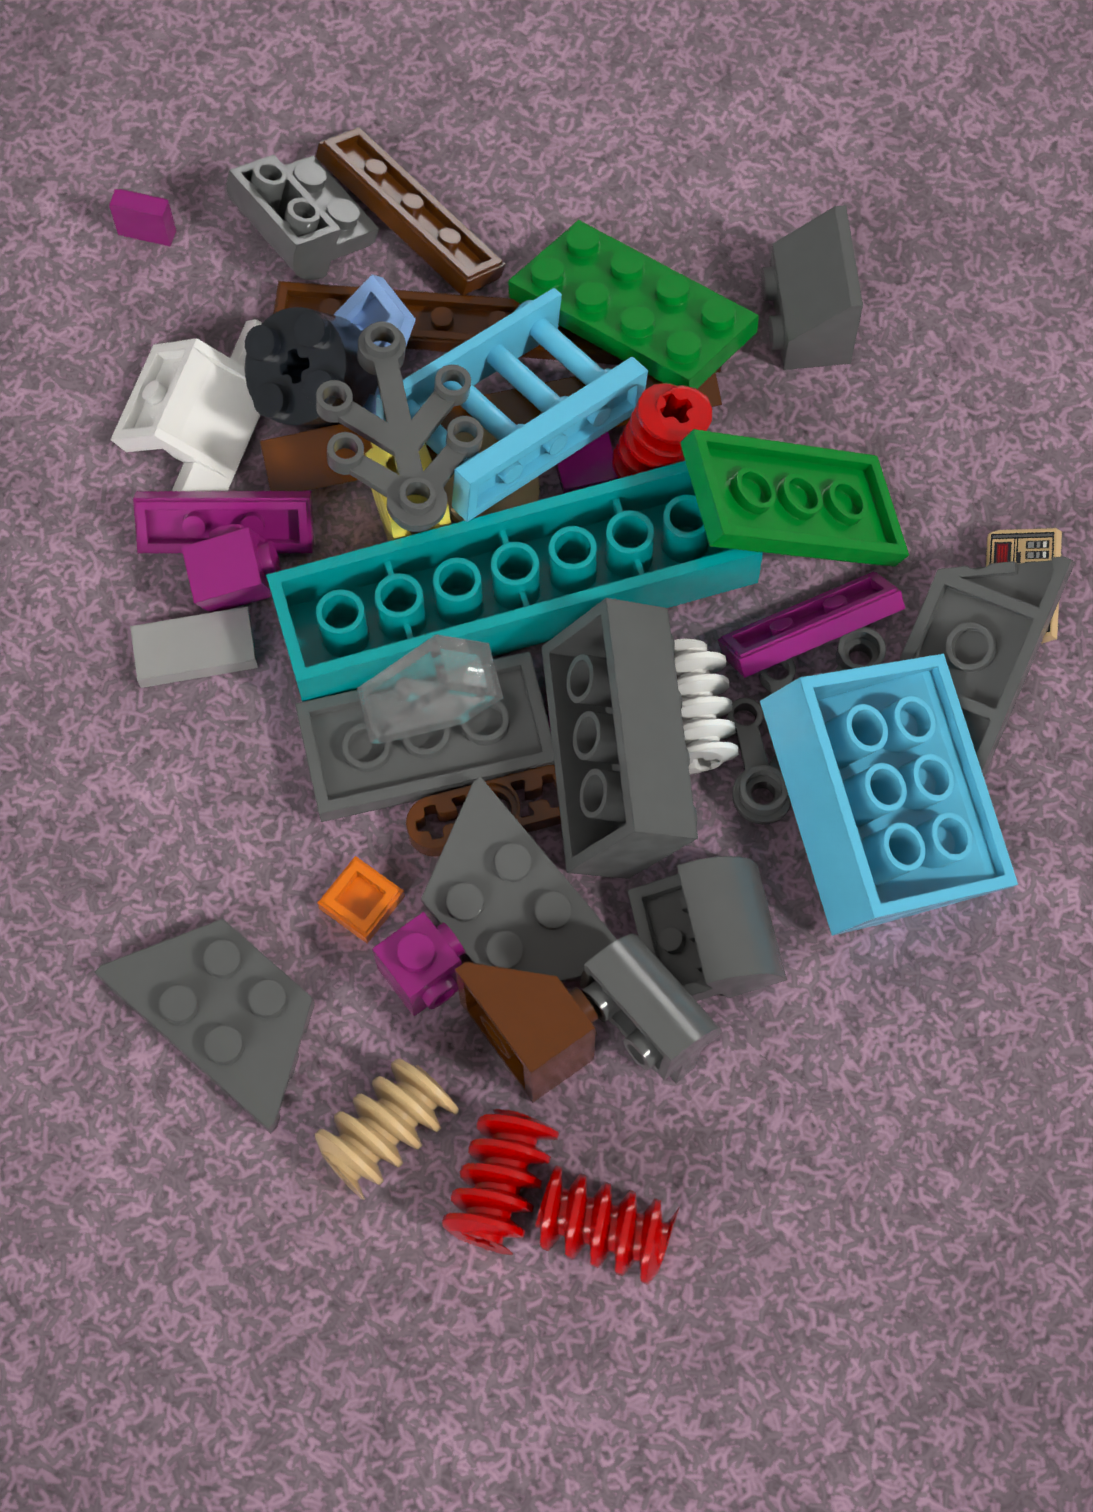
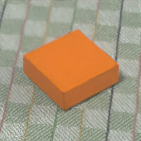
[317,856,405,944]

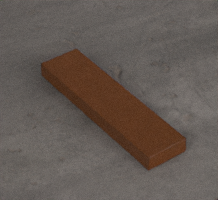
[315,127,506,296]

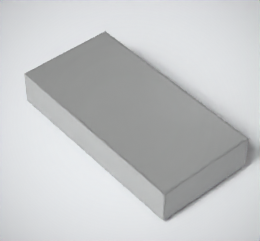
[130,606,258,688]

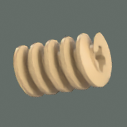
[315,1059,459,1200]

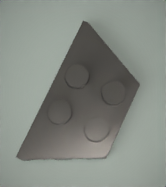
[899,556,1075,777]
[421,777,617,982]
[95,919,315,1134]

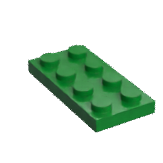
[508,220,759,389]
[680,429,909,567]

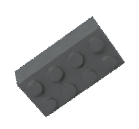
[541,598,698,879]

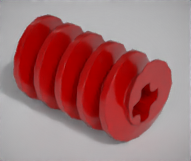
[612,383,712,479]
[442,1109,559,1256]
[535,1165,679,1285]

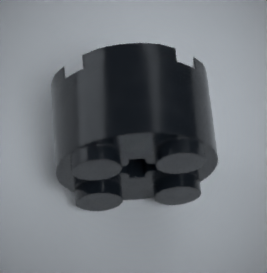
[245,307,378,429]

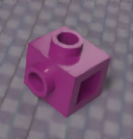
[181,524,281,613]
[372,912,465,1016]

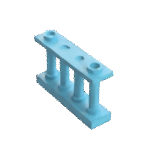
[376,288,648,522]

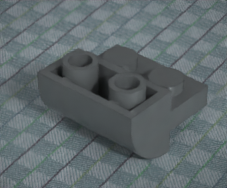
[226,154,379,280]
[628,856,787,1001]
[580,934,722,1083]

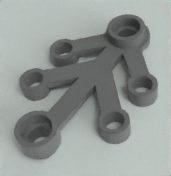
[316,321,484,532]
[726,627,886,825]

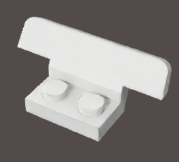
[111,320,262,491]

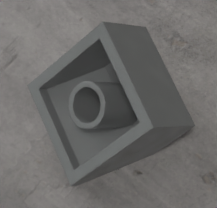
[761,205,863,370]

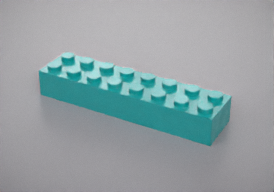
[266,461,763,702]

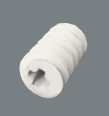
[674,639,739,774]

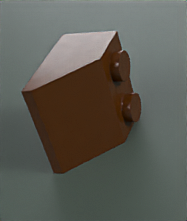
[455,962,598,1102]

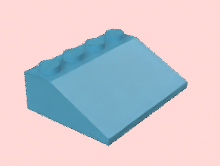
[760,654,1018,936]

